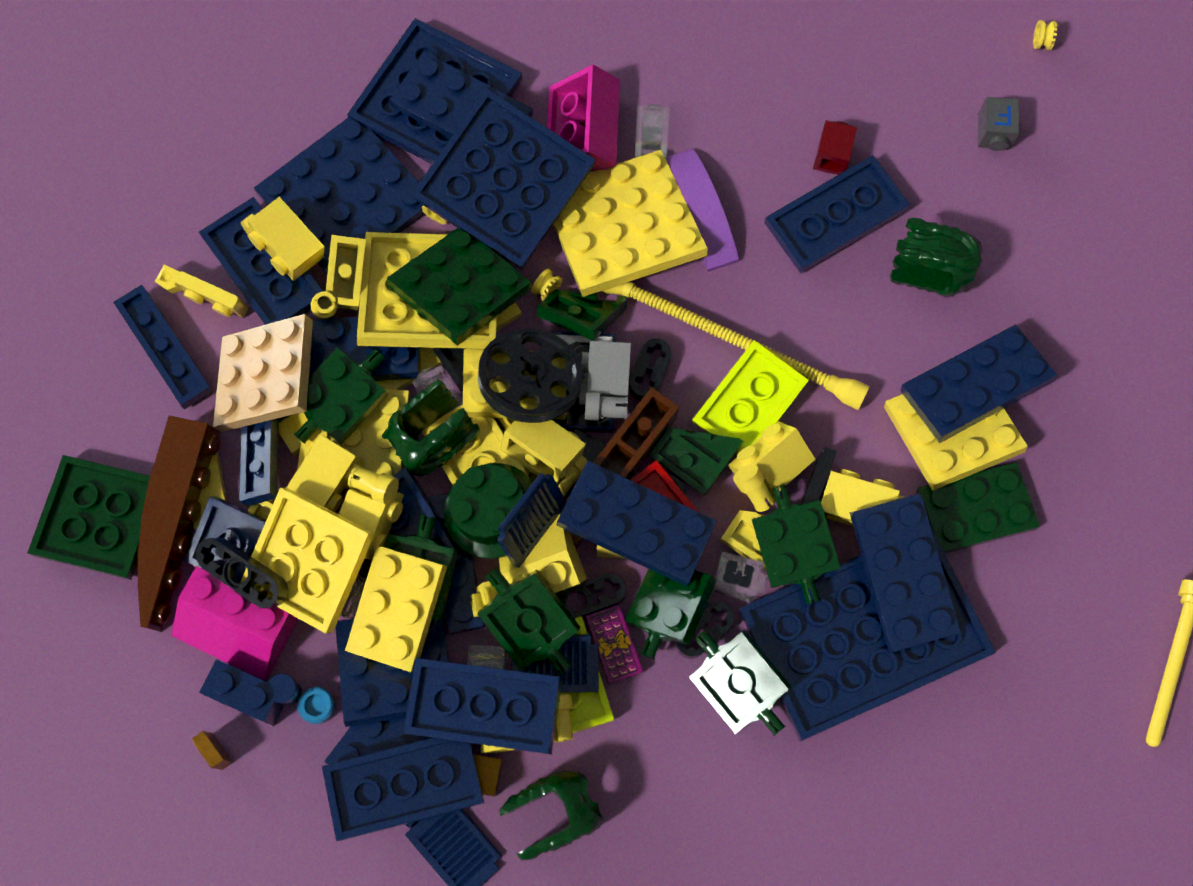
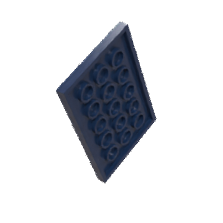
[739,526,996,742]

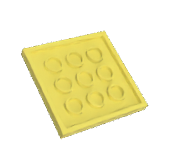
[553,150,707,297]
[357,232,496,349]

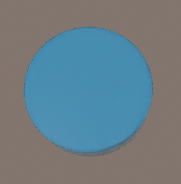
[297,687,336,724]

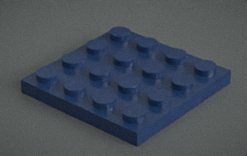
[347,18,523,164]
[411,88,596,270]
[254,118,425,274]

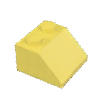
[499,513,587,593]

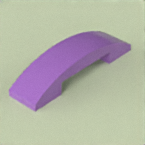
[665,149,739,272]

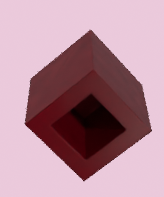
[813,120,857,175]

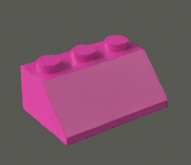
[547,64,620,173]
[171,566,299,681]

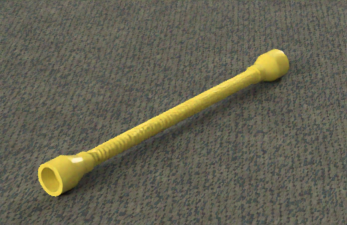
[602,281,870,410]

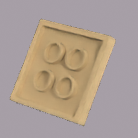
[213,314,313,432]

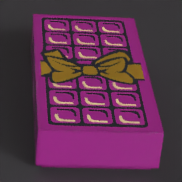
[586,605,643,685]

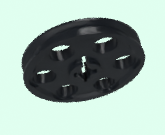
[478,329,583,423]

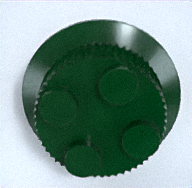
[444,463,533,559]

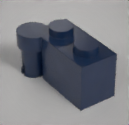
[199,659,302,726]

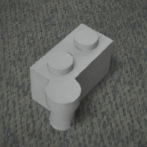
[579,341,631,420]

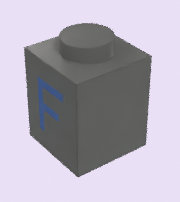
[978,97,1019,151]

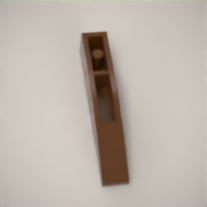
[561,387,679,549]
[138,415,220,632]

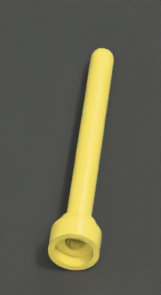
[1146,580,1193,747]

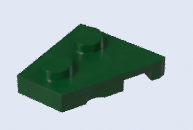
[537,289,628,341]
[649,427,744,495]

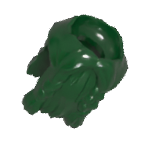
[890,218,983,297]
[382,380,481,477]
[499,770,604,860]

